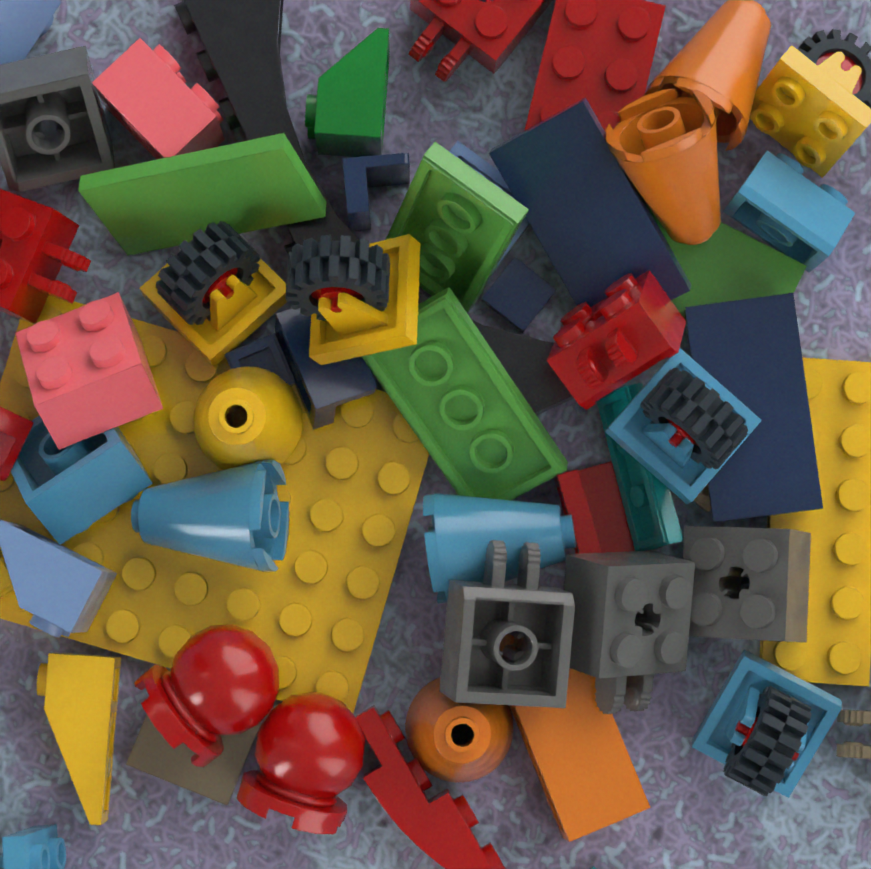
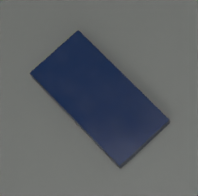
[489,97,692,307]
[685,293,823,523]

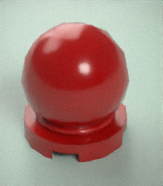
[134,624,279,768]
[236,692,365,834]

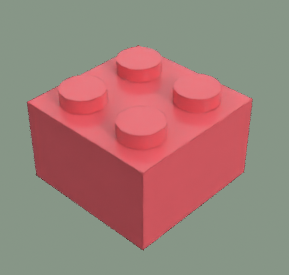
[92,38,225,160]
[15,292,163,450]

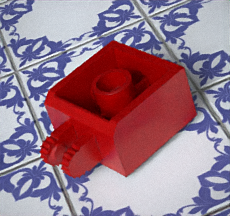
[408,0,553,82]
[0,189,91,324]
[547,270,686,410]

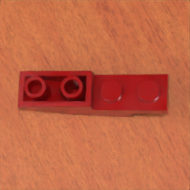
[355,705,506,869]

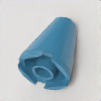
[131,460,289,572]
[423,493,576,604]

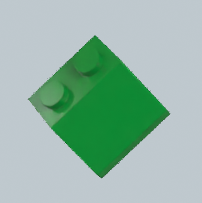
[305,28,390,157]

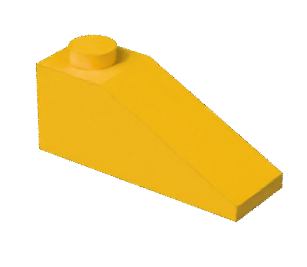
[37,652,121,825]

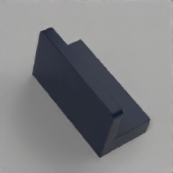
[342,153,410,231]
[275,308,376,430]

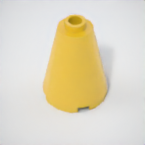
[193,366,303,470]

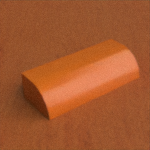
[499,634,651,842]

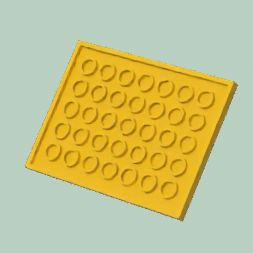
[0,295,429,714]

